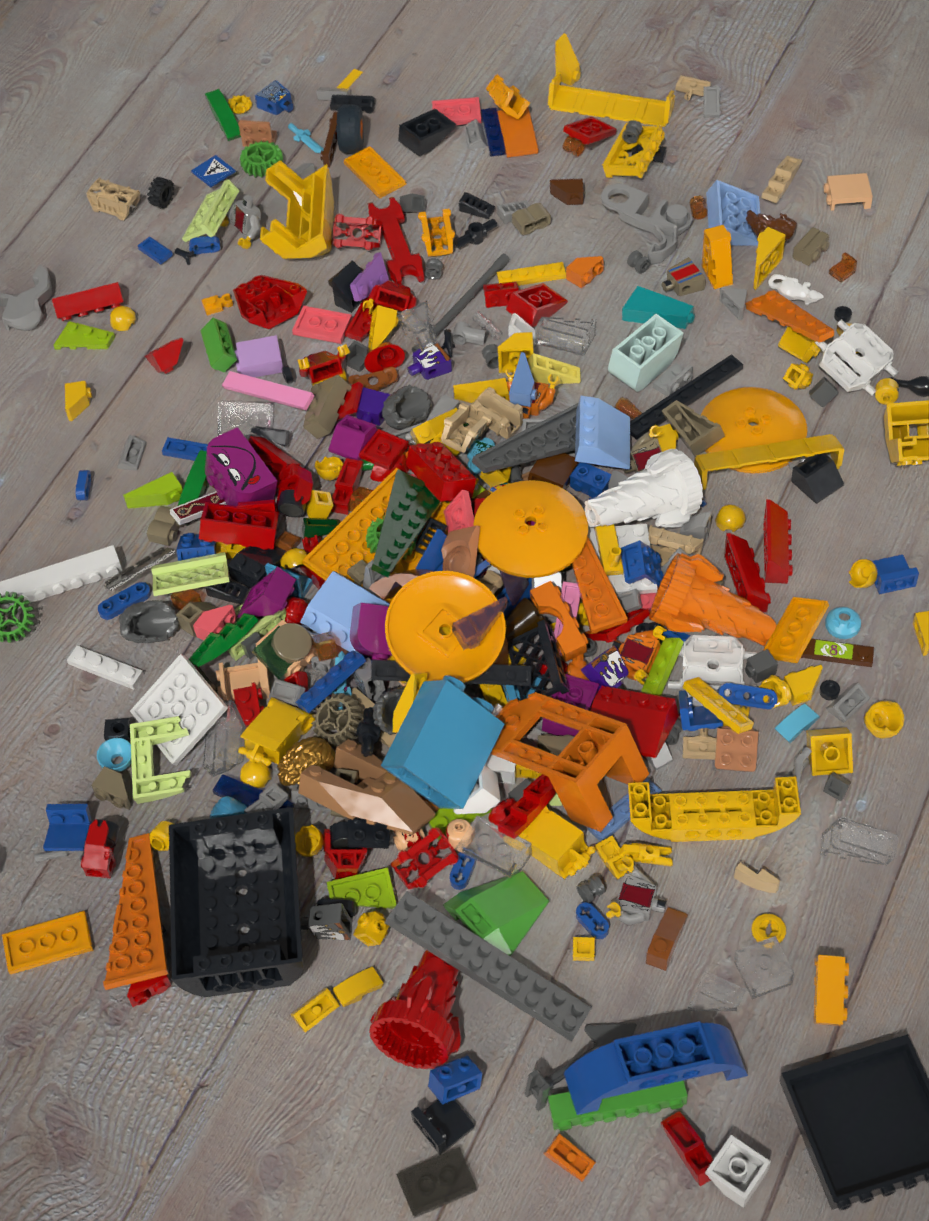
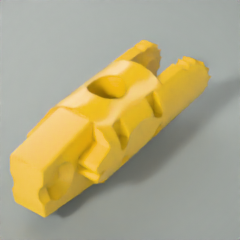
[620,843,673,866]

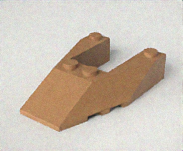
[298,739,435,835]

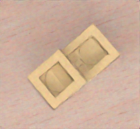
[734,862,780,893]

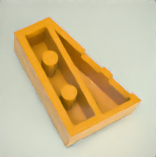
[701,225,733,289]
[814,955,849,1026]

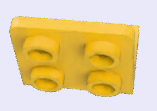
[778,326,825,363]

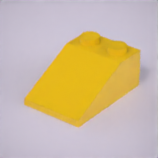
[753,227,785,290]

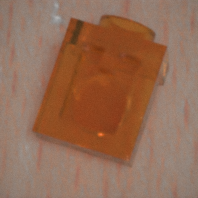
[829,252,857,283]
[350,486,373,512]

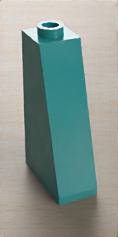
[622,286,695,329]

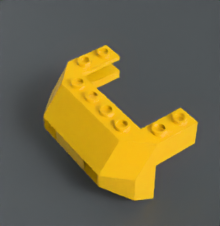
[260,160,334,259]
[884,400,929,466]

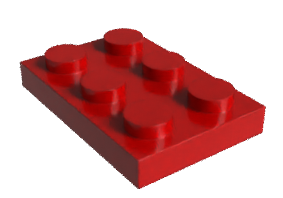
[563,116,617,145]

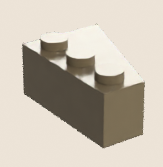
[303,375,352,439]
[662,400,725,457]

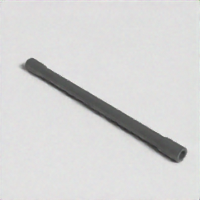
[411,253,510,353]

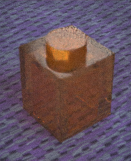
[170,589,202,610]
[311,632,338,662]

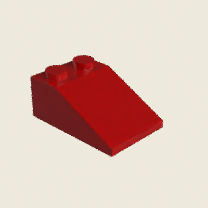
[506,283,568,327]

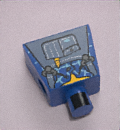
[255,80,294,115]

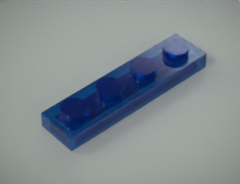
[481,108,506,157]
[213,774,294,809]

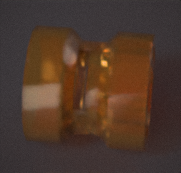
[563,136,585,157]
[689,196,708,219]

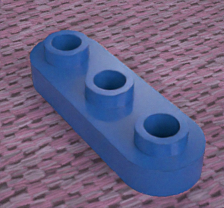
[98,582,151,620]
[717,683,778,709]

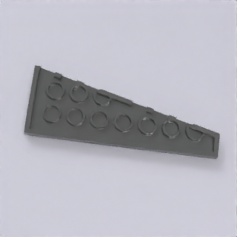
[472,403,578,473]

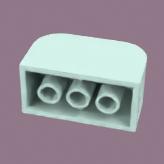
[608,314,684,392]

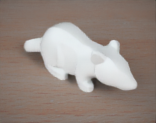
[768,274,824,306]

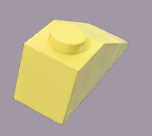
[527,353,581,384]

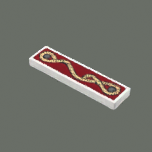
[170,491,226,525]

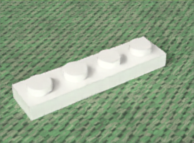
[67,646,144,690]

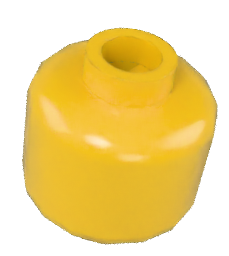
[875,378,899,405]
[149,821,174,851]

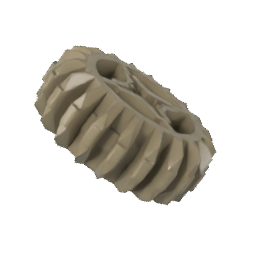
[312,693,363,747]

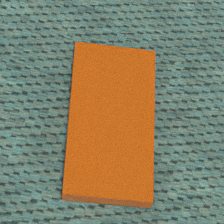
[497,107,538,158]

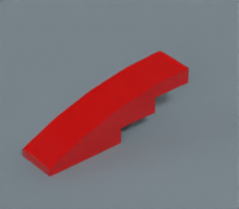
[498,774,556,839]

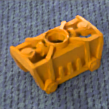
[486,74,530,119]
[418,209,455,256]

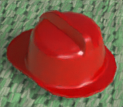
[364,342,405,373]

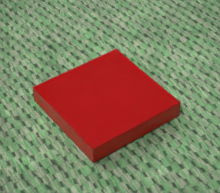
[336,382,363,421]
[359,429,409,471]

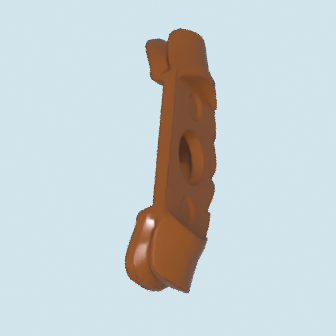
[348,367,398,391]

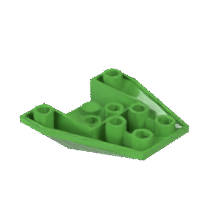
[443,871,549,956]

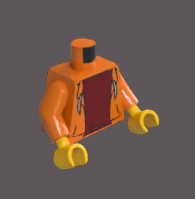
[506,368,560,419]
[612,626,667,685]

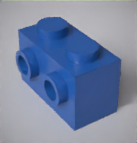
[570,462,611,498]
[428,1055,482,1104]

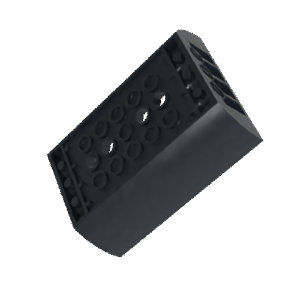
[169,807,303,997]

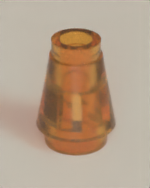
[614,397,642,419]

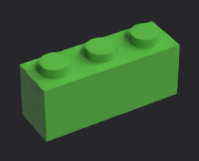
[200,317,237,373]

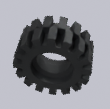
[147,177,175,209]

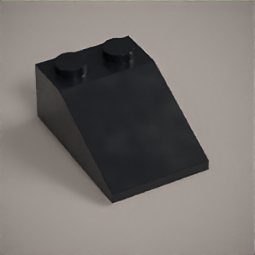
[398,109,456,157]
[227,544,287,588]

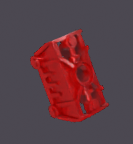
[332,214,382,250]
[390,827,459,890]

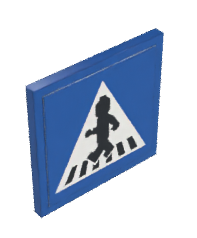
[191,155,236,188]

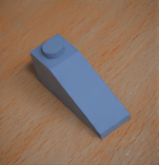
[509,352,537,407]

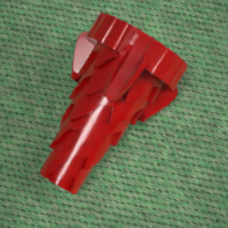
[369,950,461,1069]

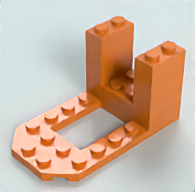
[490,692,649,832]

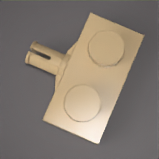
[676,76,711,100]
[683,728,717,760]

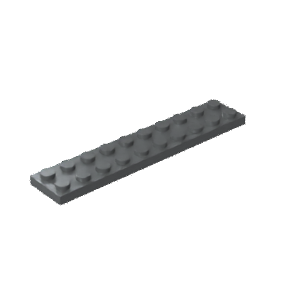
[385,891,591,1042]

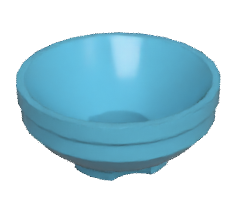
[825,607,861,639]
[97,738,132,772]

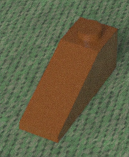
[646,907,688,971]

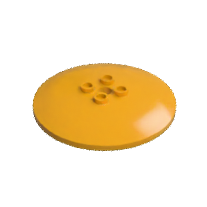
[701,387,807,473]
[473,480,588,578]
[385,571,506,683]

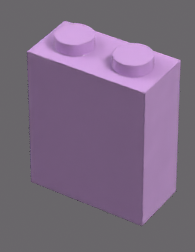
[234,335,283,377]

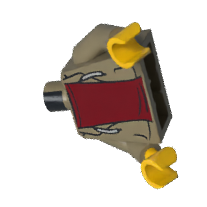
[623,425,663,474]

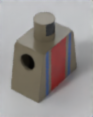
[662,257,705,296]

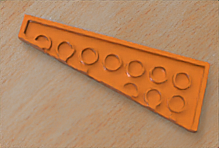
[103,833,168,990]

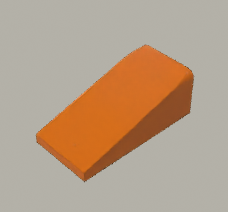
[543,1133,596,1181]

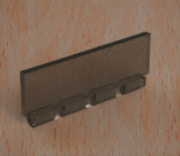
[104,547,175,591]

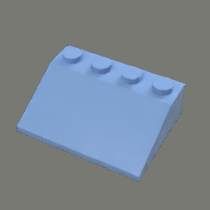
[706,180,760,246]
[575,395,630,469]
[300,571,390,658]

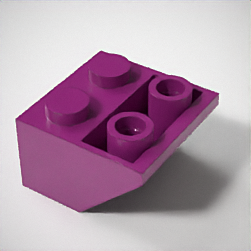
[328,415,377,460]

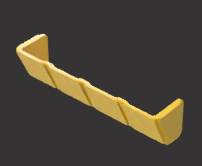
[548,73,675,127]
[694,434,844,490]

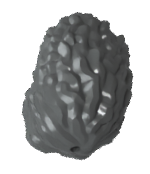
[382,384,431,429]
[119,600,179,643]
[373,687,405,735]

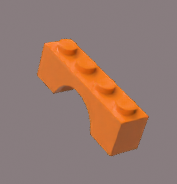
[530,581,588,662]

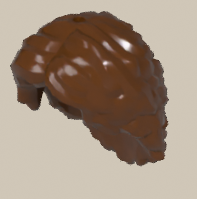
[746,210,797,243]

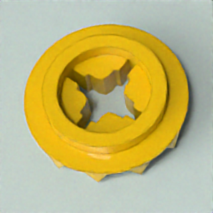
[228,95,252,114]
[751,914,786,947]

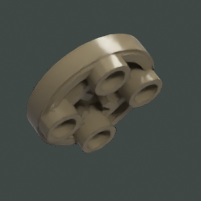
[271,623,312,664]

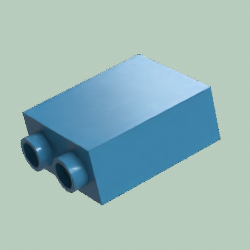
[381,675,504,809]

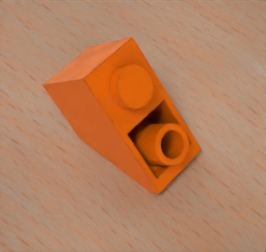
[566,256,604,289]

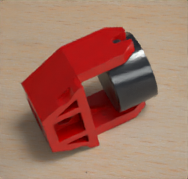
[276,463,313,517]
[81,819,120,879]
[324,821,367,879]

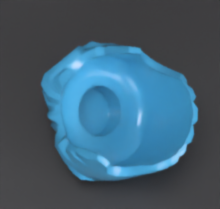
[210,796,247,819]

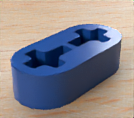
[189,236,220,254]
[76,470,91,500]
[449,850,476,890]
[576,903,609,939]

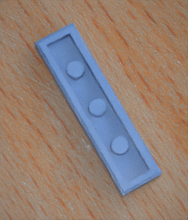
[588,777,662,842]

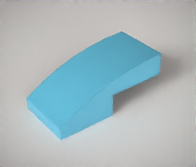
[775,703,820,743]

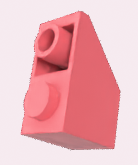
[193,605,237,640]

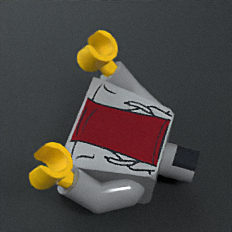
[220,195,261,249]
[606,857,667,926]

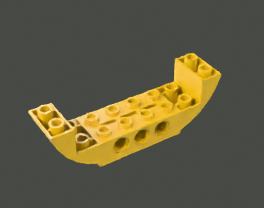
[628,777,801,842]

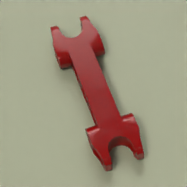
[367,197,424,285]

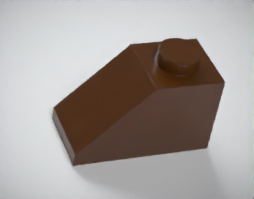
[550,179,583,205]

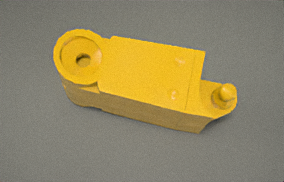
[238,697,315,766]
[504,806,596,879]

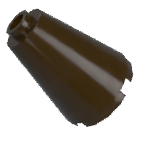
[505,598,544,641]

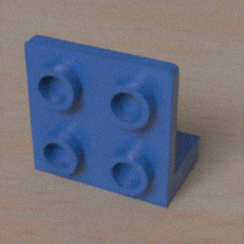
[176,533,216,561]
[621,540,664,587]
[872,555,919,594]
[679,690,723,731]
[43,804,92,851]

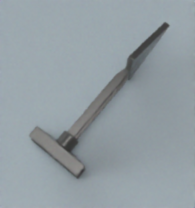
[525,1023,637,1111]

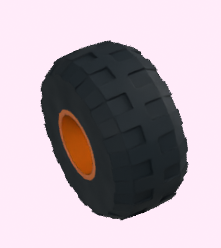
[337,104,364,154]

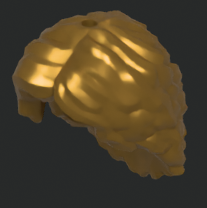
[277,737,336,786]

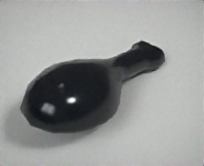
[890,376,929,397]

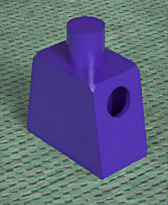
[356,387,391,426]

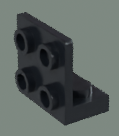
[345,817,390,849]
[410,1100,475,1155]

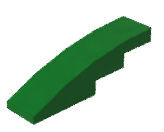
[205,89,241,142]
[178,450,209,506]
[188,613,259,667]

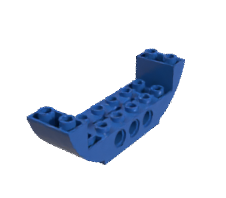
[564,1021,748,1115]

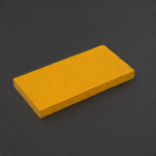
[344,146,406,199]
[763,597,829,663]
[2,911,93,975]

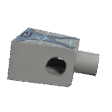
[353,658,385,704]

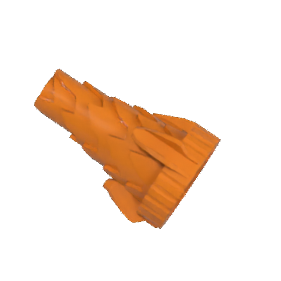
[649,553,777,647]

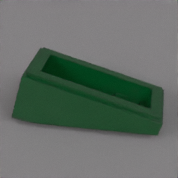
[302,518,340,538]

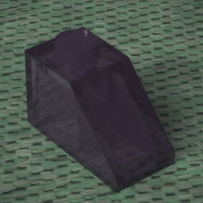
[499,570,529,606]

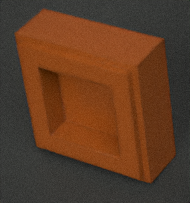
[275,531,301,551]

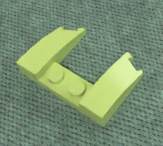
[130,716,191,804]

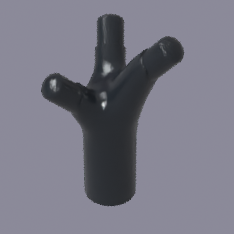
[175,248,196,265]
[441,329,455,358]

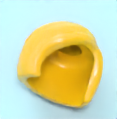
[864,701,904,739]

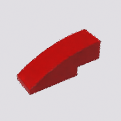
[331,458,363,515]
[661,1111,714,1186]

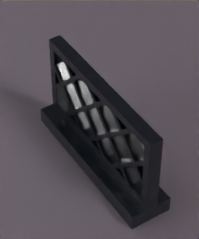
[507,620,569,700]

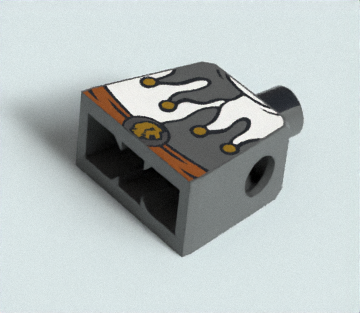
[300,903,353,940]

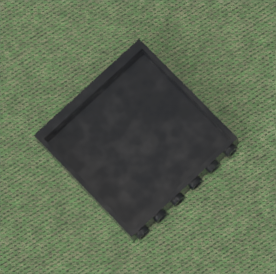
[780,1034,929,1211]

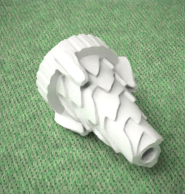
[584,449,703,528]

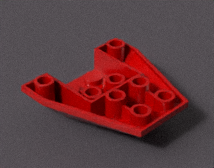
[233,275,307,329]

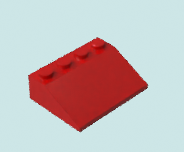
[590,686,679,758]

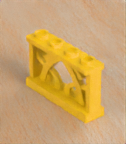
[602,123,665,178]

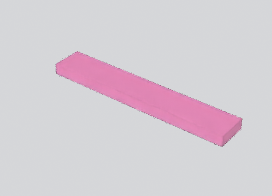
[222,371,314,411]

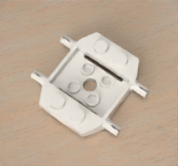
[815,319,898,396]
[668,635,757,706]

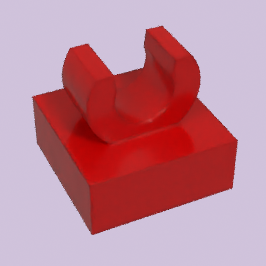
[302,535,321,554]

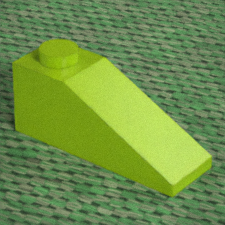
[123,472,183,509]

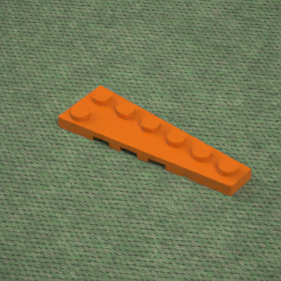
[746,290,834,343]
[572,536,628,634]

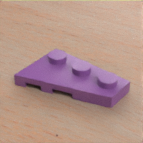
[350,252,389,302]

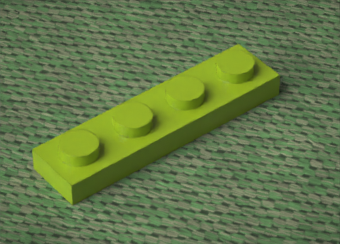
[641,638,684,696]

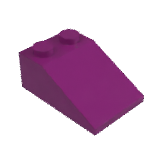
[237,566,296,619]
[542,674,600,736]

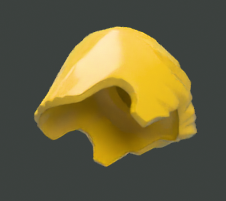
[758,675,792,708]

